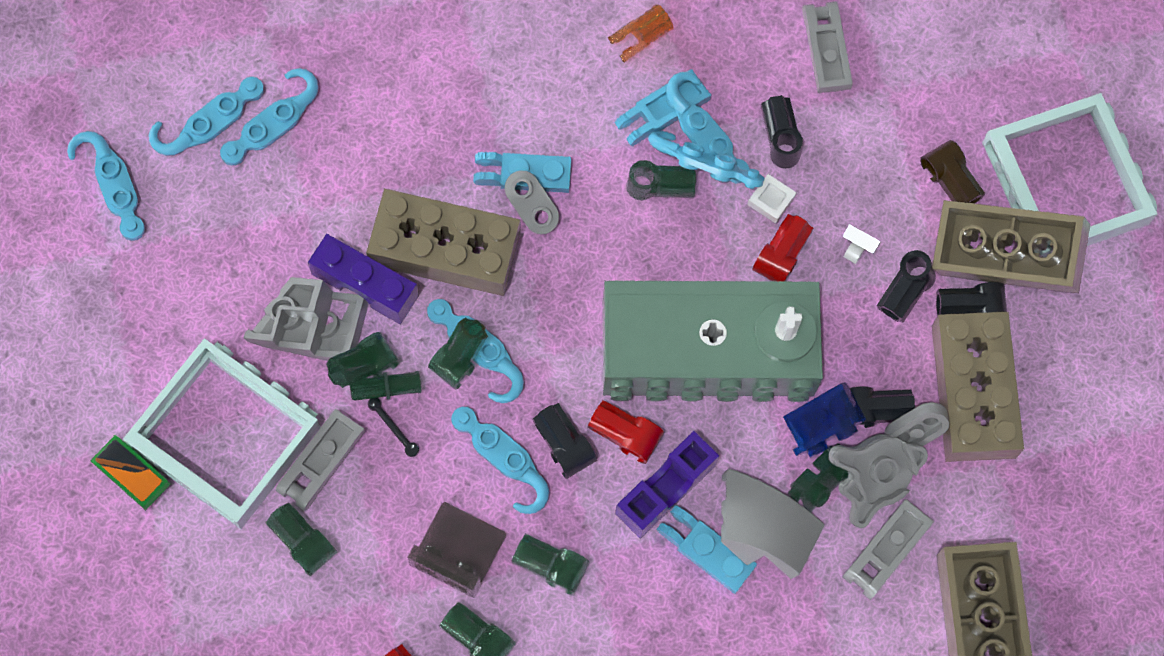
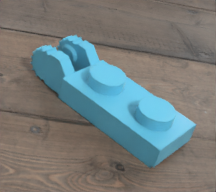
[615,69,711,146]
[473,152,571,193]
[657,506,757,594]

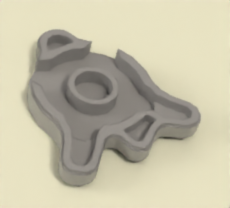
[829,434,928,529]

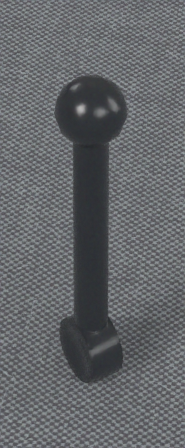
[367,397,419,457]

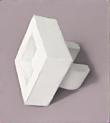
[747,174,796,224]
[843,224,881,264]

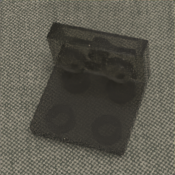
[407,502,506,598]

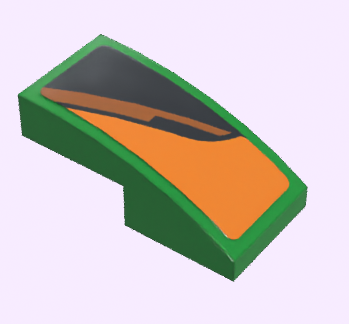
[90,435,171,511]

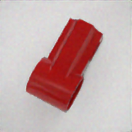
[752,214,814,282]
[588,400,664,464]

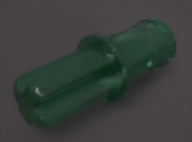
[349,371,421,401]

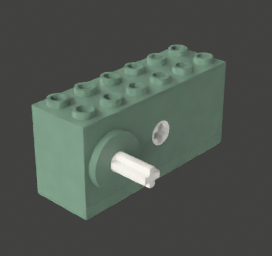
[603,281,823,402]

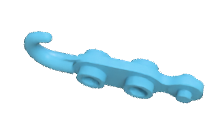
[220,68,319,166]
[666,72,750,184]
[149,77,264,156]
[67,131,145,241]
[648,131,765,189]
[427,299,524,403]
[451,407,550,514]

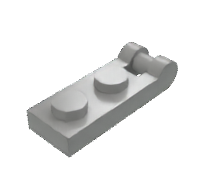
[802,1,853,93]
[276,409,365,511]
[842,499,934,600]

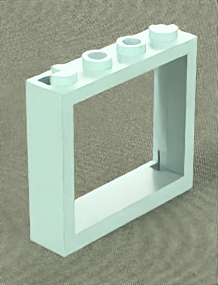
[982,93,1157,257]
[123,338,321,529]

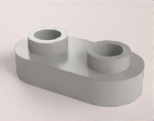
[505,170,559,234]
[884,402,949,446]

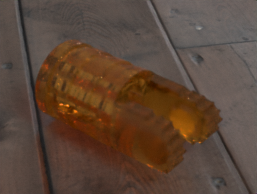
[608,4,673,63]

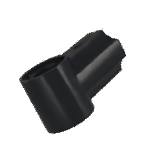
[761,95,803,169]
[877,250,936,323]
[936,282,1007,316]
[842,387,915,429]
[533,403,597,479]

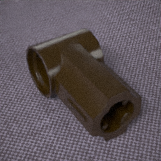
[920,140,985,204]

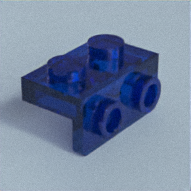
[783,382,866,458]

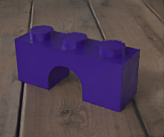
[308,233,419,325]
[615,431,719,539]

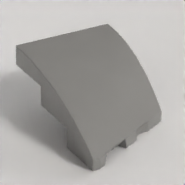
[243,277,369,365]
[721,469,825,579]

